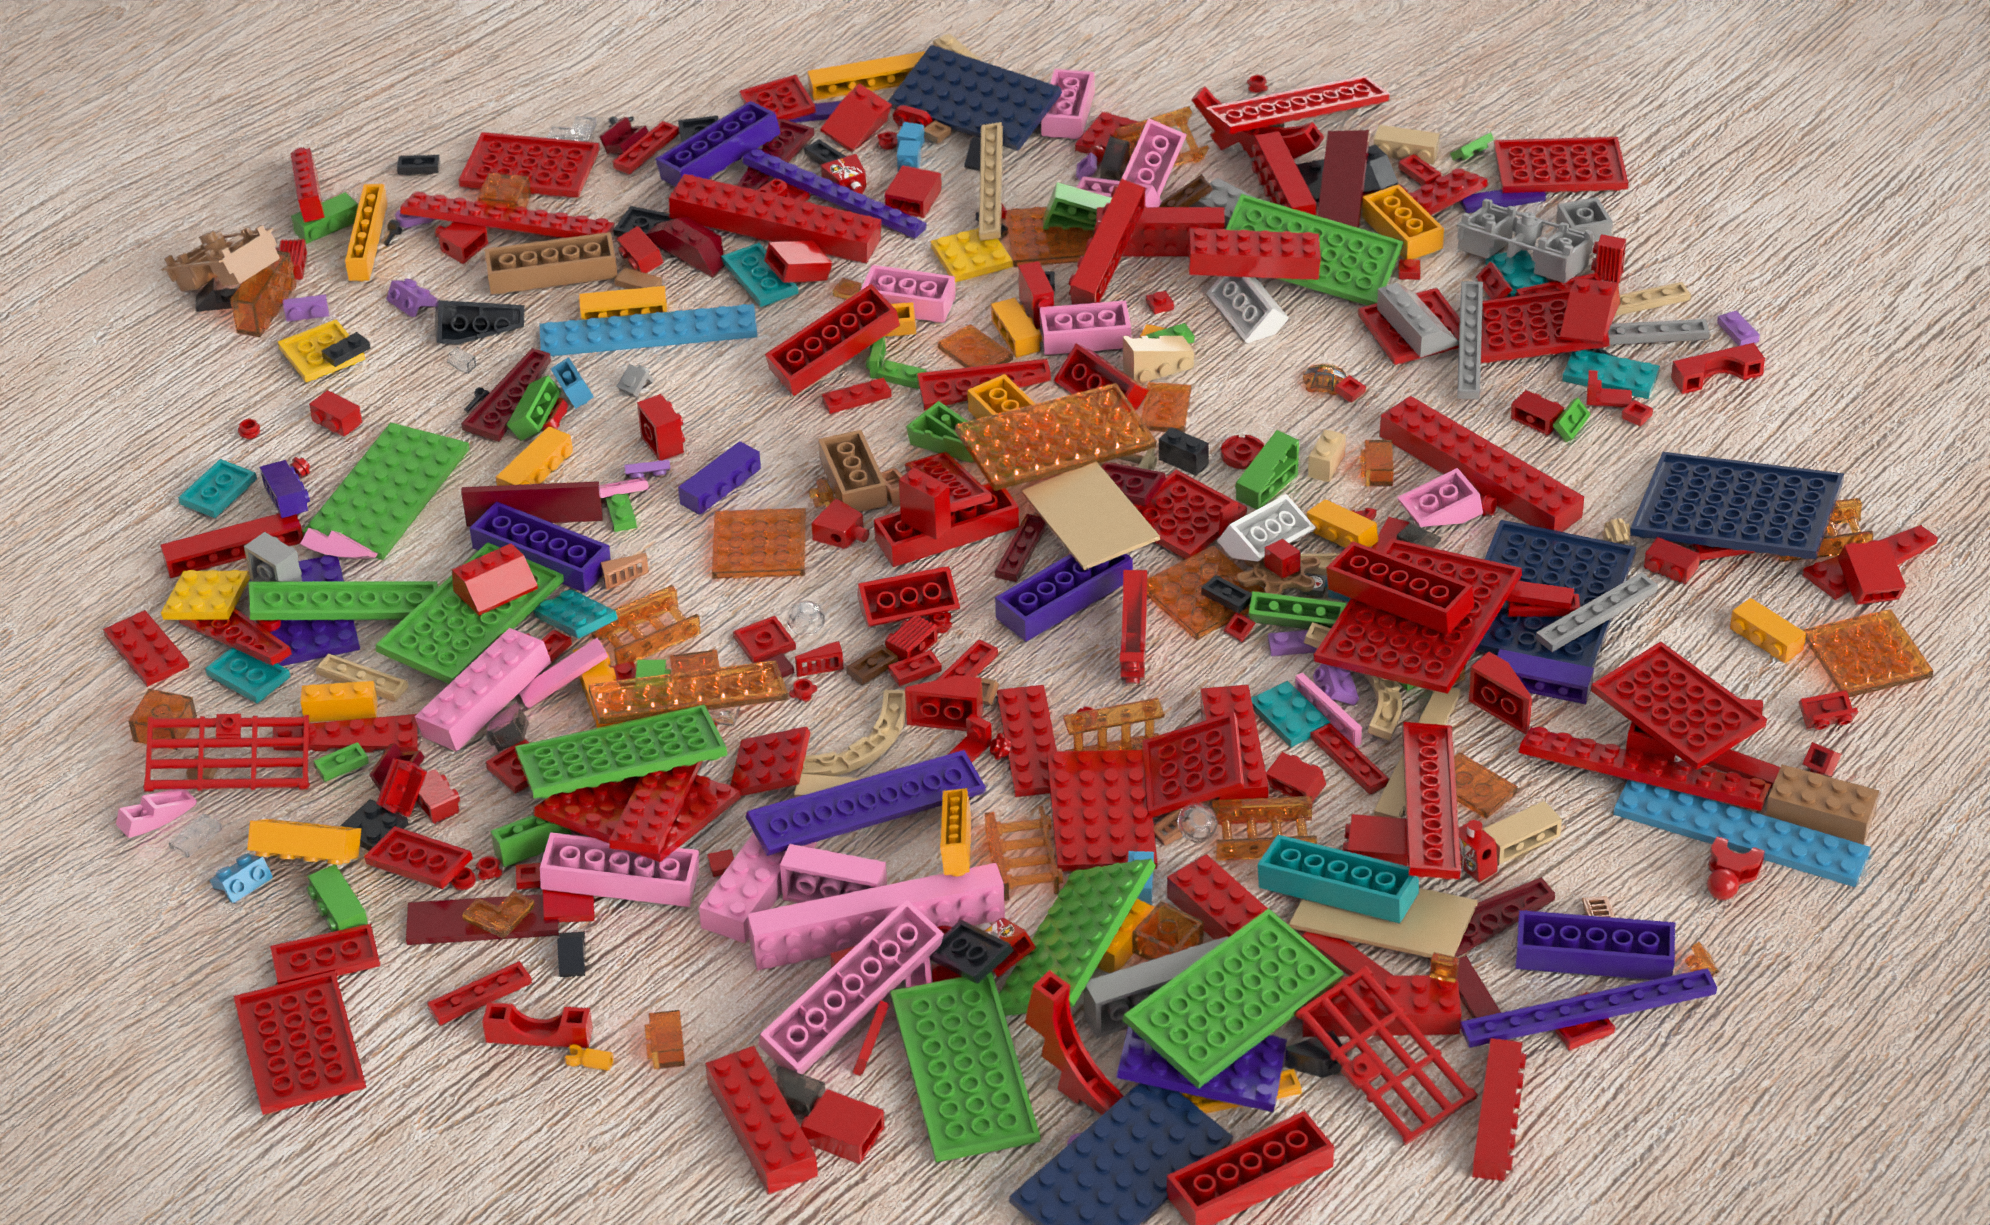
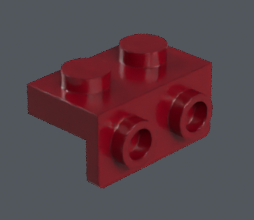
[599,117,649,155]
[369,743,425,792]

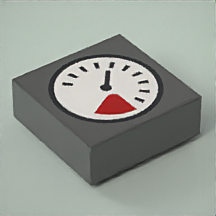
[1300,573,1327,597]

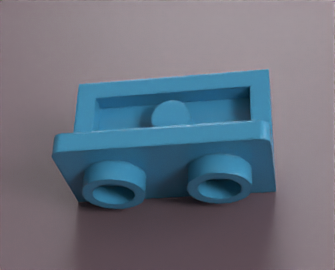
[209,853,273,903]

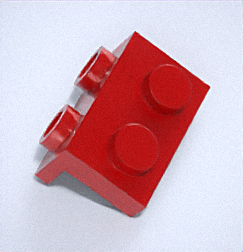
[1798,690,1859,730]

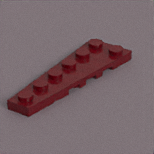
[737,118,815,190]
[461,348,551,442]
[1427,877,1555,969]

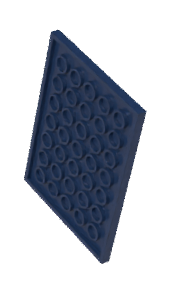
[1630,452,1844,559]
[1475,519,1636,668]

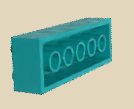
[1257,835,1419,923]

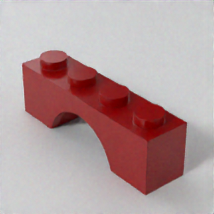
[1671,343,1765,394]
[482,1002,593,1048]

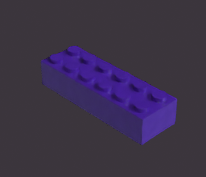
[655,101,781,187]
[469,502,611,593]
[995,554,1133,642]
[1515,910,1675,980]

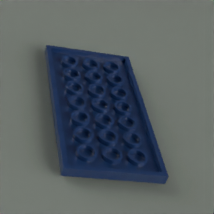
[887,45,1063,151]
[1009,1083,1233,1225]

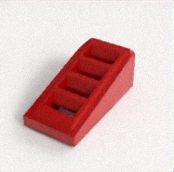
[795,641,844,677]

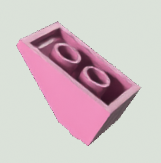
[1397,468,1483,527]

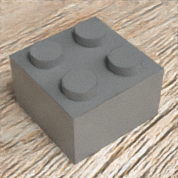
[1556,197,1613,245]
[244,532,302,582]

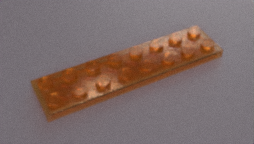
[589,660,788,724]

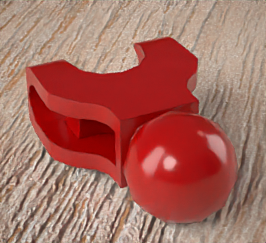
[1707,836,1765,900]

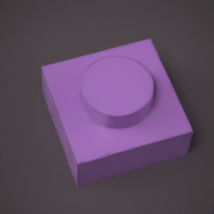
[1076,153,1097,180]

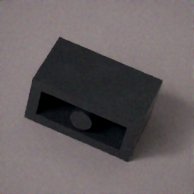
[1159,427,1209,476]

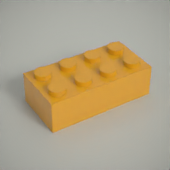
[1362,184,1444,260]
[967,374,1054,448]
[247,819,361,864]

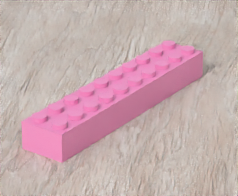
[747,863,1005,970]

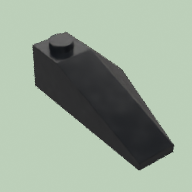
[1308,144,1398,203]
[435,300,525,345]

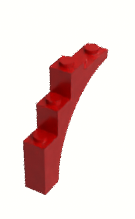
[1191,86,1325,160]
[1119,570,1148,684]
[1024,970,1124,1115]

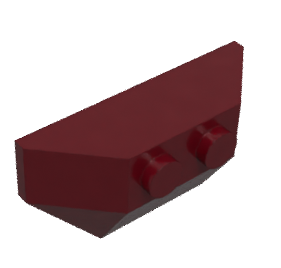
[646,217,725,277]

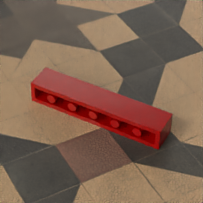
[290,147,325,223]
[160,513,303,579]
[1472,1038,1527,1181]

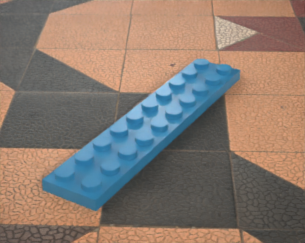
[539,304,757,356]
[1613,779,1871,887]

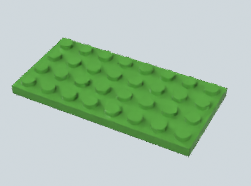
[1226,194,1404,306]
[302,422,470,560]
[376,542,564,684]
[515,704,727,799]
[998,858,1156,1016]
[1123,908,1344,1089]
[890,972,1040,1163]

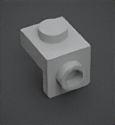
[617,364,654,397]

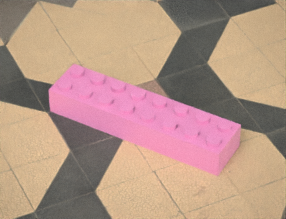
[758,899,944,1081]

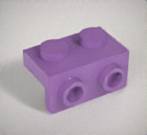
[386,278,437,317]
[1313,664,1359,706]

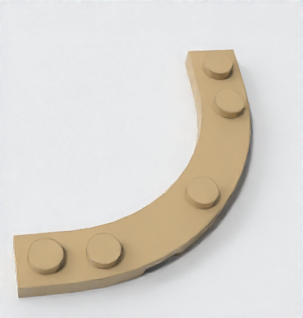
[1304,622,1403,741]
[802,690,906,776]

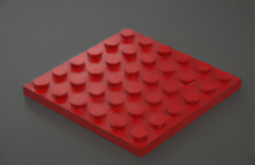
[534,775,741,862]

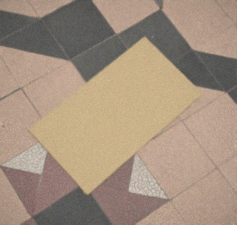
[1022,461,1160,570]
[1289,888,1478,962]

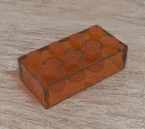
[230,250,297,338]

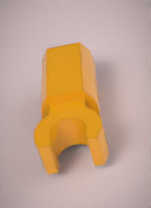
[565,1045,614,1071]

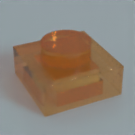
[1430,952,1459,983]

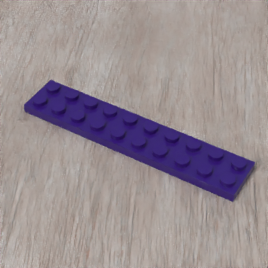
[745,750,986,856]

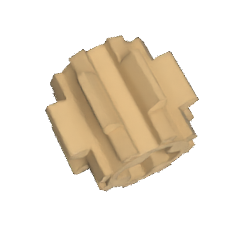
[1601,518,1631,544]

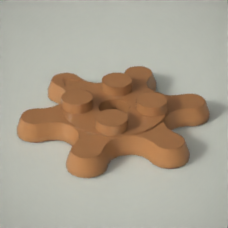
[1237,556,1320,595]

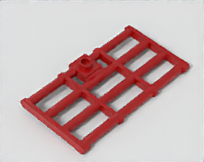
[143,714,310,792]
[1295,966,1479,1145]

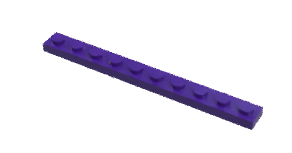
[743,149,927,239]
[1460,968,1717,1048]

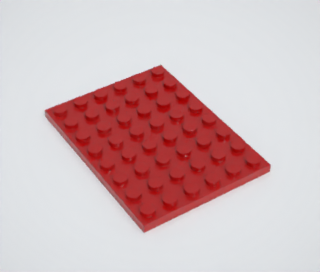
[1314,539,1522,694]

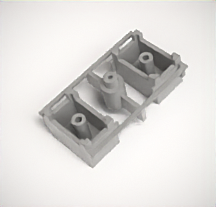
[1457,199,1596,283]

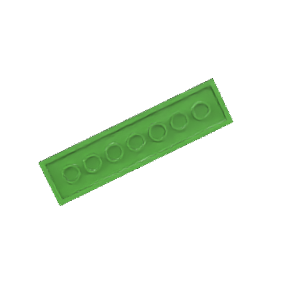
[249,581,438,620]

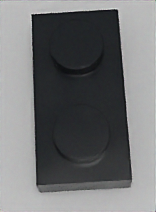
[804,139,846,165]
[397,155,440,175]
[321,332,371,367]
[1201,575,1252,614]

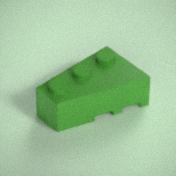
[1043,182,1112,230]
[906,401,988,463]
[1235,430,1299,510]

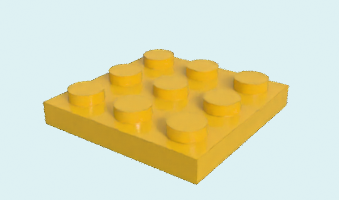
[930,228,1013,282]
[278,319,365,382]
[161,570,250,620]

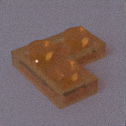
[462,891,534,939]

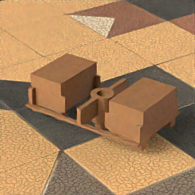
[161,225,280,291]

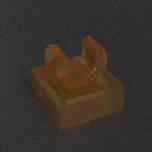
[808,477,835,507]
[1685,941,1719,976]

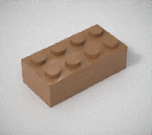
[818,429,888,512]
[1766,764,1880,845]

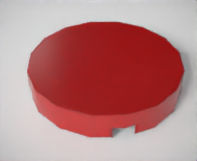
[1221,435,1264,469]

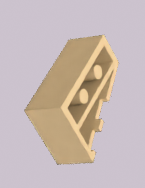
[1123,336,1194,384]

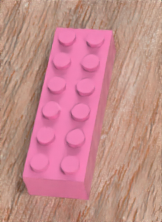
[415,628,551,752]
[540,833,699,907]
[699,833,817,943]

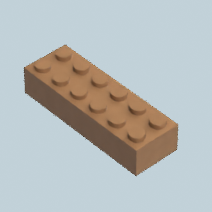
[484,232,617,295]

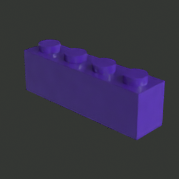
[678,441,761,515]
[259,460,310,518]
[1497,649,1594,704]

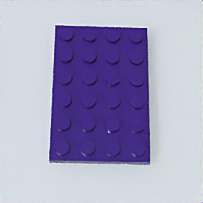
[248,555,360,666]
[1116,1005,1287,1113]

